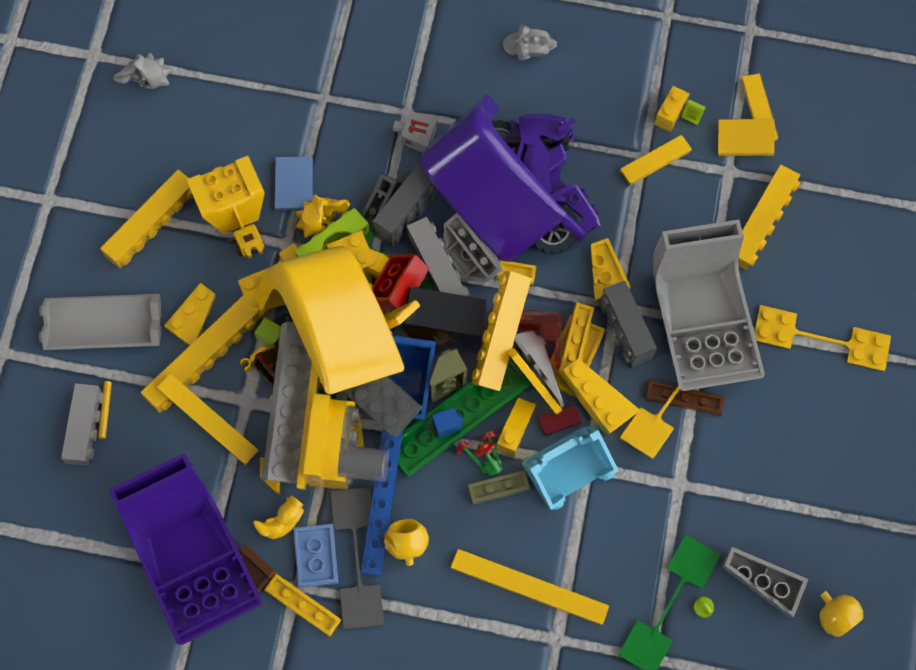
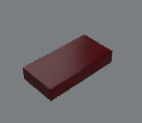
[538,405,582,436]

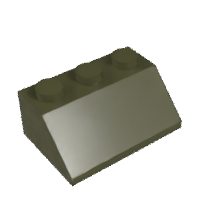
[430,349,467,403]

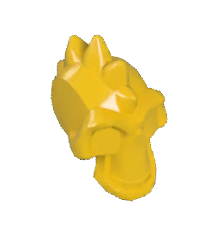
[296,195,350,238]

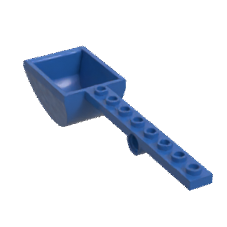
[361,335,436,575]

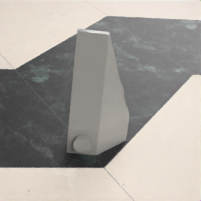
[514,331,564,408]

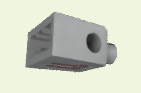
[393,113,438,153]

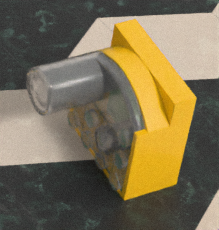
[303,393,390,490]

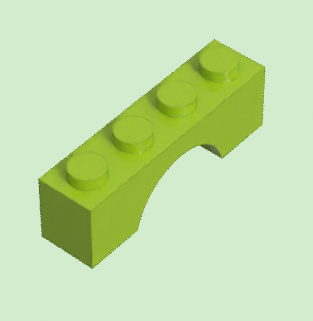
[295,208,369,257]

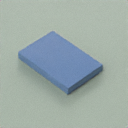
[275,157,313,211]
[293,524,339,588]

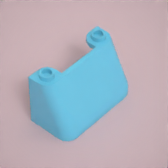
[522,426,619,510]

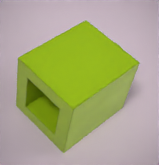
[255,318,281,346]

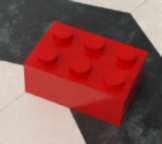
[371,254,429,314]

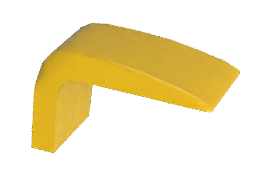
[254,246,404,394]

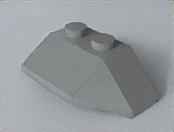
[443,213,503,282]

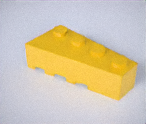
[559,359,641,436]

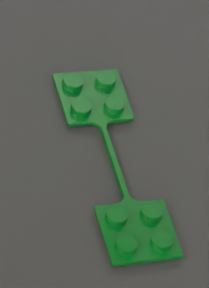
[618,535,721,670]

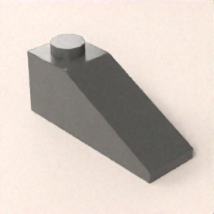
[362,174,402,232]

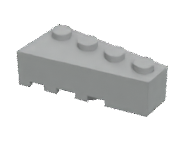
[722,547,808,618]

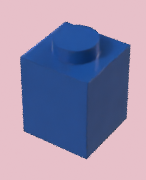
[432,408,463,438]

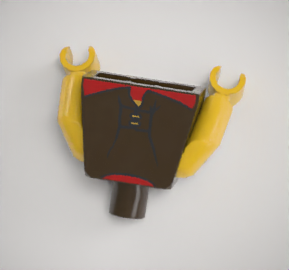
[240,345,279,401]

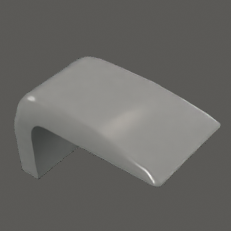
[653,220,765,391]

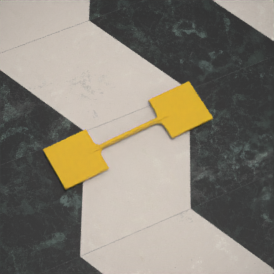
[238,230,376,314]
[754,305,891,372]
[620,363,680,459]

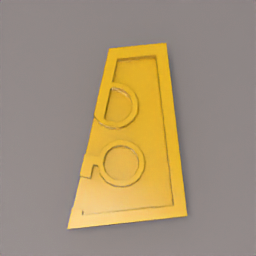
[590,238,630,302]
[164,283,216,346]

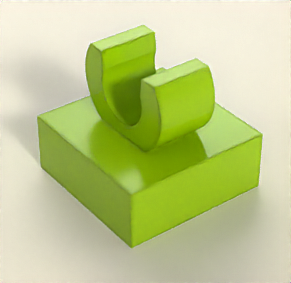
[681,99,706,125]

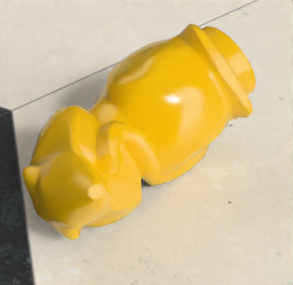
[253,495,304,540]

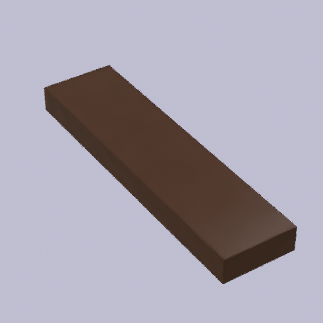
[644,380,725,417]

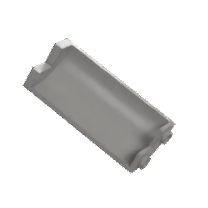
[39,294,161,350]

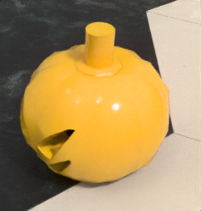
[384,519,429,566]
[819,591,863,637]

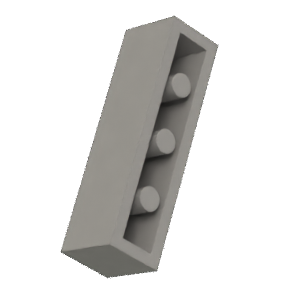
[61,383,104,466]

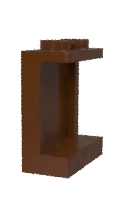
[240,544,276,593]

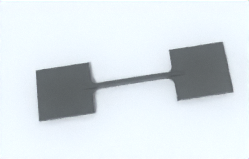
[331,487,384,630]

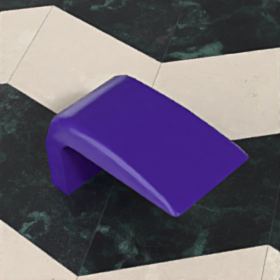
[420,94,567,262]
[108,453,262,645]

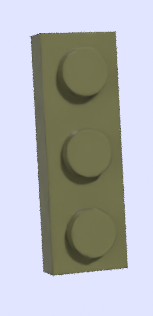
[468,470,530,505]

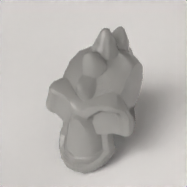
[503,25,557,60]
[113,53,171,89]

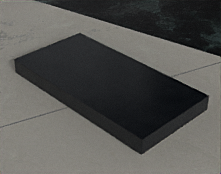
[405,287,487,338]

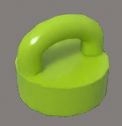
[693,597,714,618]

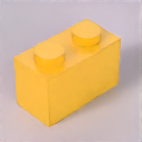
[654,86,689,132]

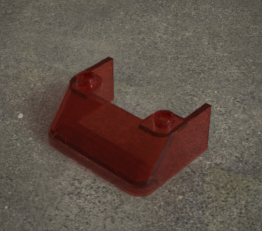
[481,309,563,369]

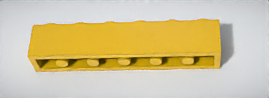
[738,164,800,270]
[100,170,193,269]
[472,271,532,391]

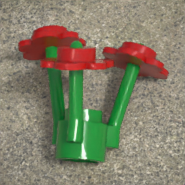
[455,431,503,477]

